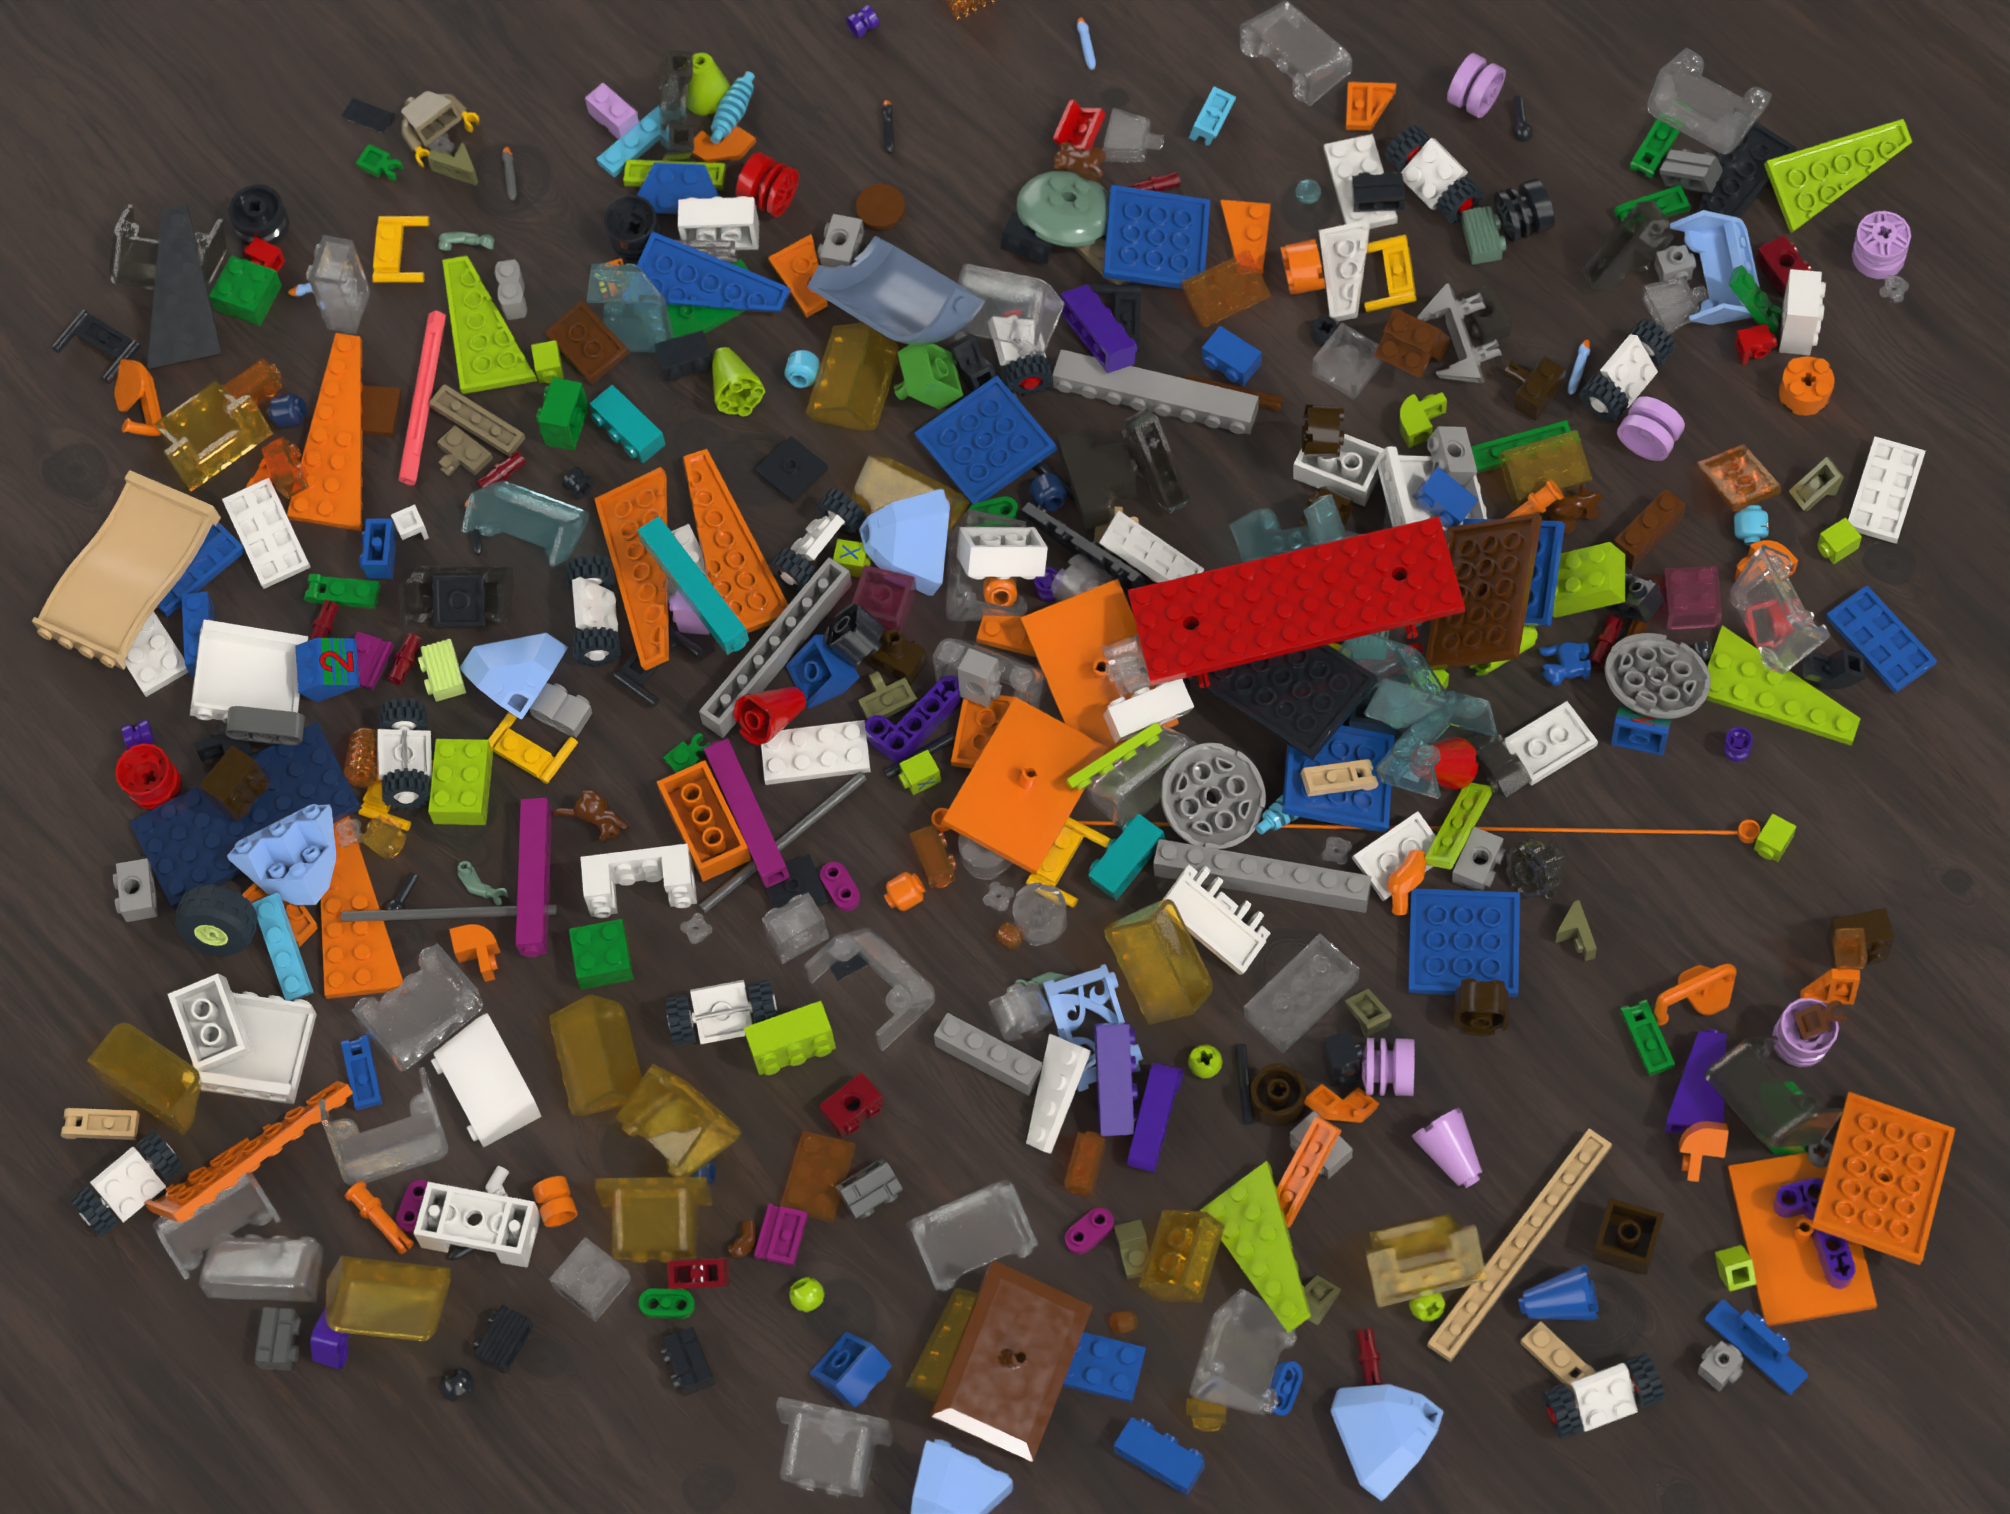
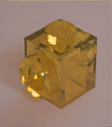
[360,815,407,859]
[1186,1386,1227,1431]

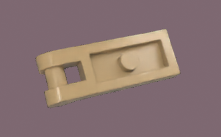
[1300,759,1378,796]
[61,1108,140,1140]
[1521,1321,1597,1393]

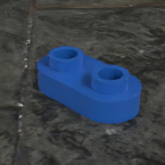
[1264,1361,1303,1416]

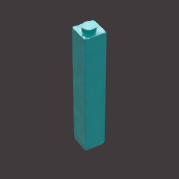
[637,516,749,655]

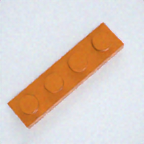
[1277,1116,1342,1228]

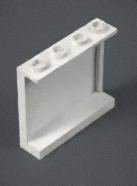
[1376,447,1487,539]
[190,620,308,724]
[184,991,316,1104]

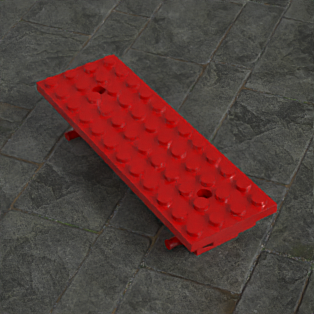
[1128,517,1465,688]

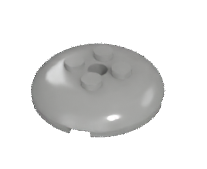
[1605,633,1710,719]
[1161,743,1266,849]

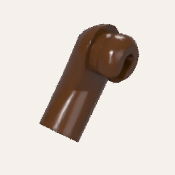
[728,1220,756,1258]

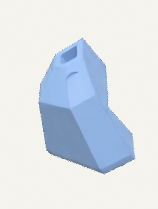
[859,489,950,596]
[459,633,568,720]
[227,804,336,905]
[1330,1384,1444,1501]
[911,1440,1013,1514]

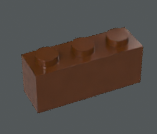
[1613,489,1686,570]

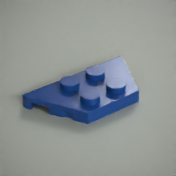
[637,163,719,214]

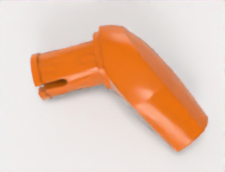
[1387,850,1426,915]

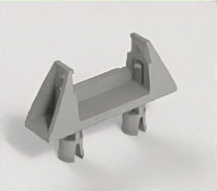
[1417,284,1502,383]

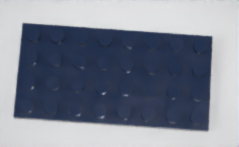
[130,721,362,910]

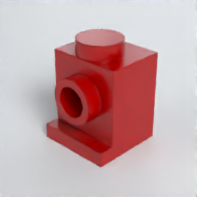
[243,237,285,273]
[1735,324,1777,365]

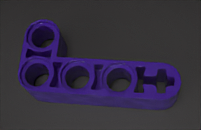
[865,675,963,763]
[1127,1062,1184,1173]
[1773,1178,1855,1289]
[311,1257,381,1370]

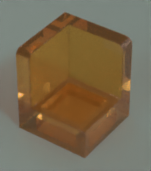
[1833,928,1867,970]

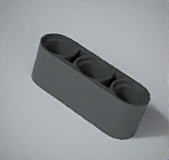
[225,706,305,746]

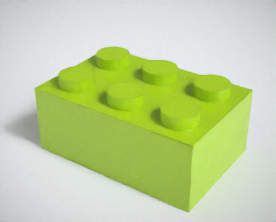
[1552,542,1625,618]
[428,739,493,825]
[744,1001,836,1076]

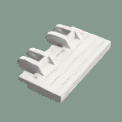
[1158,865,1270,975]

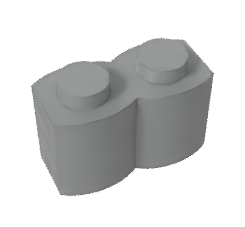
[495,259,527,320]
[529,683,592,738]

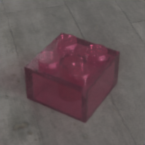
[852,565,917,634]
[1662,566,1722,630]

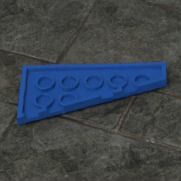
[621,232,791,313]

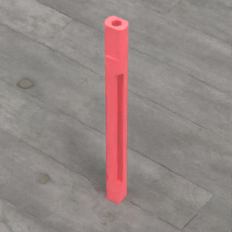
[398,310,446,485]

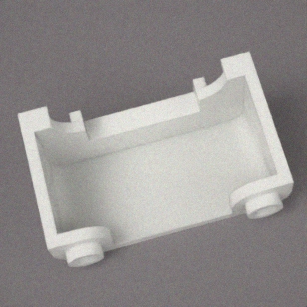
[431,1013,541,1147]

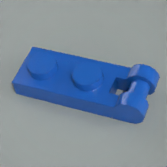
[341,1034,383,1111]

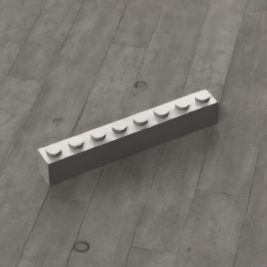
[1053,350,1258,435]
[699,558,852,738]
[1154,839,1372,913]

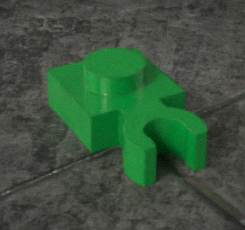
[356,144,404,181]
[663,733,711,773]

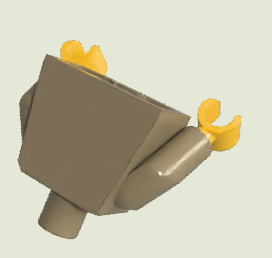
[401,91,479,168]

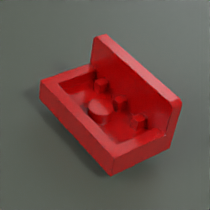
[1053,100,1106,151]

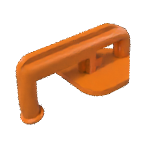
[114,359,164,437]
[1653,963,1736,1026]

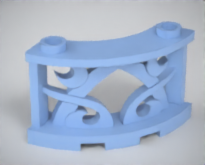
[1043,964,1143,1092]

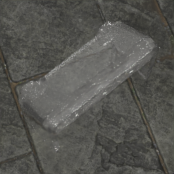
[804,928,935,1052]
[319,1067,448,1186]
[153,1172,281,1280]

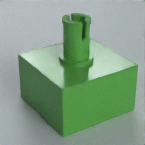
[894,343,963,410]

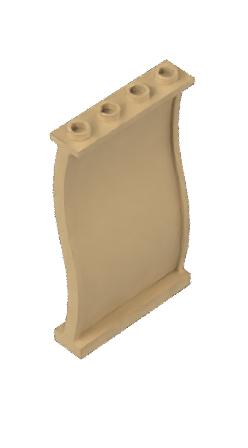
[32,470,221,670]

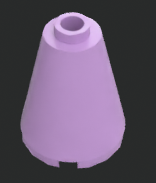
[1412,1108,1482,1188]

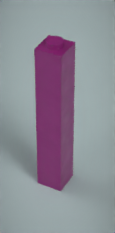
[704,738,790,888]
[516,798,552,957]

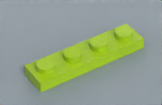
[623,160,726,190]
[1065,722,1163,791]
[1425,783,1492,870]

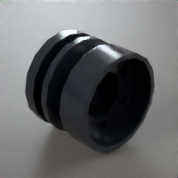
[1494,178,1555,243]
[604,195,663,261]

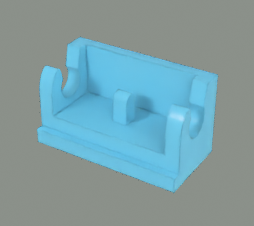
[1189,87,1236,145]

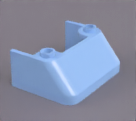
[1670,210,1760,325]

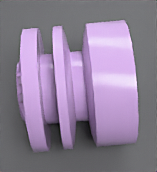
[1852,211,1911,279]
[1772,998,1839,1067]
[1362,1038,1414,1096]

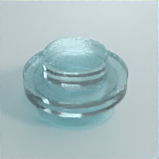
[1296,179,1321,204]

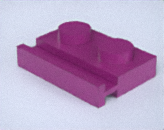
[354,631,394,691]
[754,1204,808,1267]

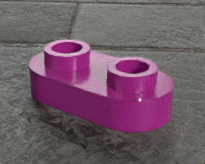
[820,862,861,912]
[396,1180,428,1235]
[1065,1208,1114,1255]

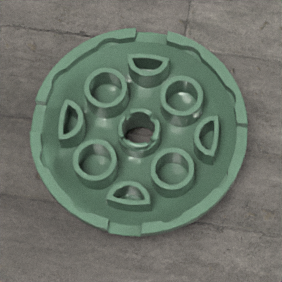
[1017,171,1109,247]

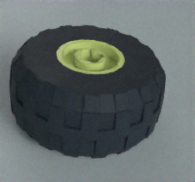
[174,884,258,956]

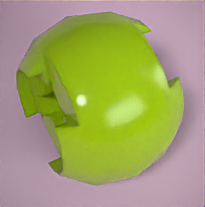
[1188,1044,1223,1079]
[789,1277,825,1312]
[1409,1286,1445,1321]

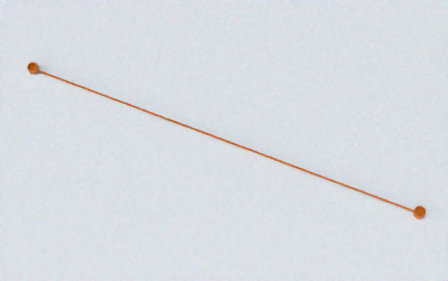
[932,808,1760,844]

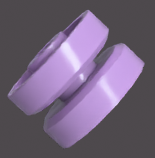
[1447,53,1506,118]
[1617,397,1685,461]

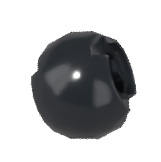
[1309,315,1342,348]
[439,1368,475,1402]

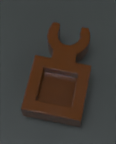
[1794,1000,1848,1041]

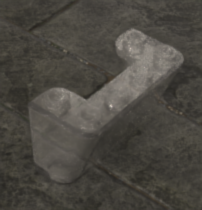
[1240,1,1352,106]

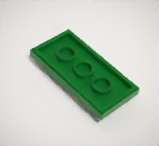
[654,259,749,338]

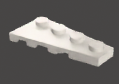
[1319,220,1370,321]
[1026,1034,1091,1154]

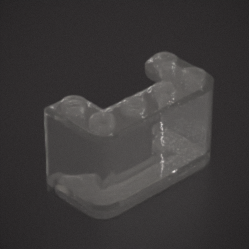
[352,943,483,1071]

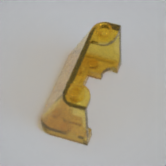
[616,1064,743,1180]

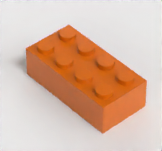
[657,760,751,882]

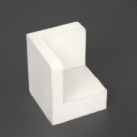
[391,505,429,540]

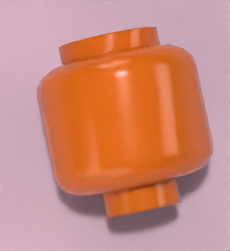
[983,576,1017,610]
[884,872,926,912]

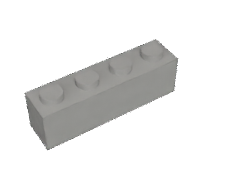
[934,1013,1042,1096]

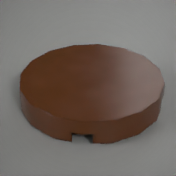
[856,184,906,231]

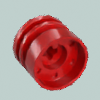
[736,152,799,217]
[115,743,182,811]

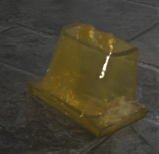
[153,381,273,492]
[595,1177,712,1263]
[1365,1213,1487,1307]

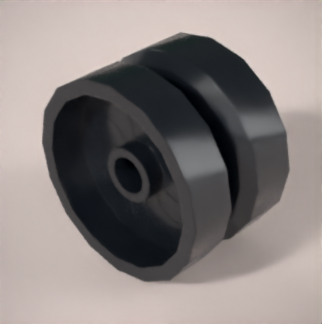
[228,184,289,246]

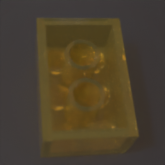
[1498,430,1592,506]
[1139,1210,1225,1303]

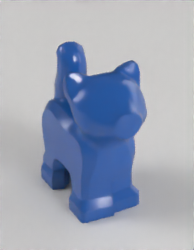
[1539,642,1591,686]

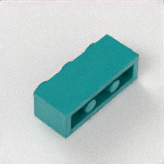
[590,385,666,464]
[1088,813,1166,901]

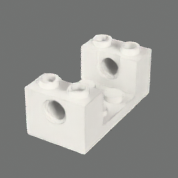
[581,844,697,918]
[414,1182,541,1268]

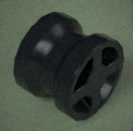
[562,467,595,499]

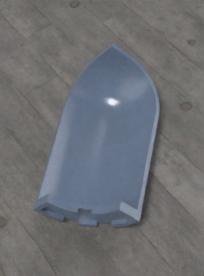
[807,236,986,345]

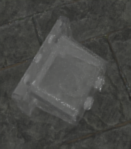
[776,1397,893,1497]

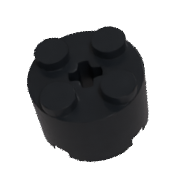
[824,604,884,667]

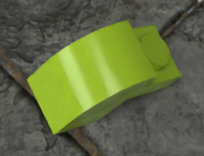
[1399,392,1447,448]

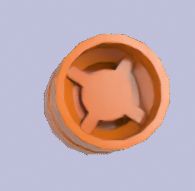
[532,1176,578,1227]

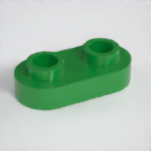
[967,496,1018,527]
[638,1288,695,1319]

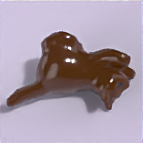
[1053,142,1106,183]
[1525,484,1602,534]
[552,789,629,842]

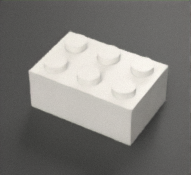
[678,196,759,251]
[1779,269,1826,355]
[1293,434,1384,506]
[956,527,1048,579]
[1103,679,1194,744]
[168,974,253,1072]

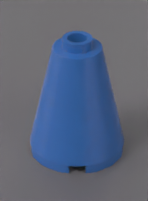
[1519,1264,1599,1321]

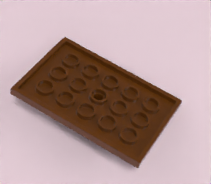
[1424,513,1542,671]
[929,1260,1093,1463]

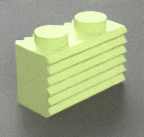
[418,639,466,702]

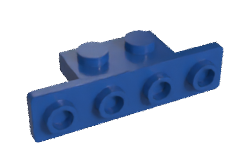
[1705,1300,1808,1395]

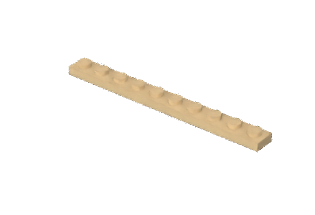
[1427,1129,1612,1362]

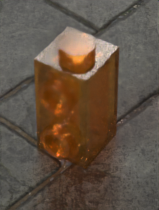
[222,358,282,415]
[261,436,309,499]
[909,824,957,889]
[1064,1131,1106,1198]

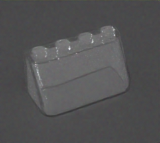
[1087,726,1197,830]
[199,1234,323,1302]

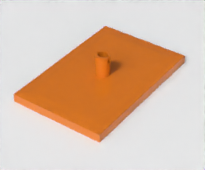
[1020,579,1179,754]
[941,697,1108,875]
[1811,1092,1956,1265]
[1727,1150,1877,1327]

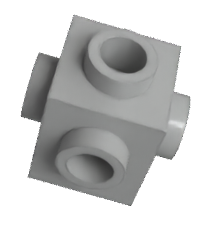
[1654,245,1696,286]
[1697,1341,1744,1392]

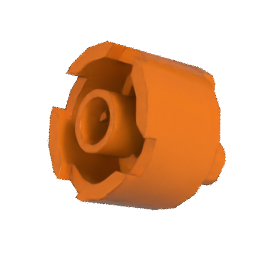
[1281,239,1326,295]
[1778,356,1835,416]

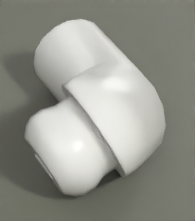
[485,1166,509,1197]

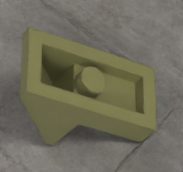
[427,142,478,185]
[1789,457,1844,511]
[1555,900,1597,961]
[1344,988,1392,1038]
[1114,1219,1154,1279]
[1304,1275,1341,1325]

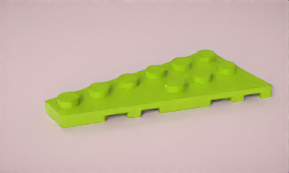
[1764,119,1912,234]
[443,256,537,394]
[1706,625,1861,746]
[1200,1161,1311,1333]

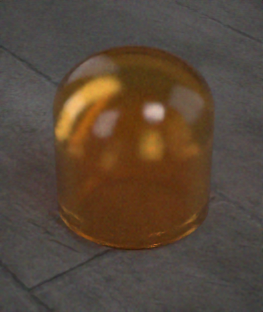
[996,922,1024,949]
[1110,1310,1139,1335]

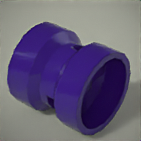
[846,5,880,38]
[1034,567,1061,602]
[121,719,155,749]
[1724,727,1753,762]

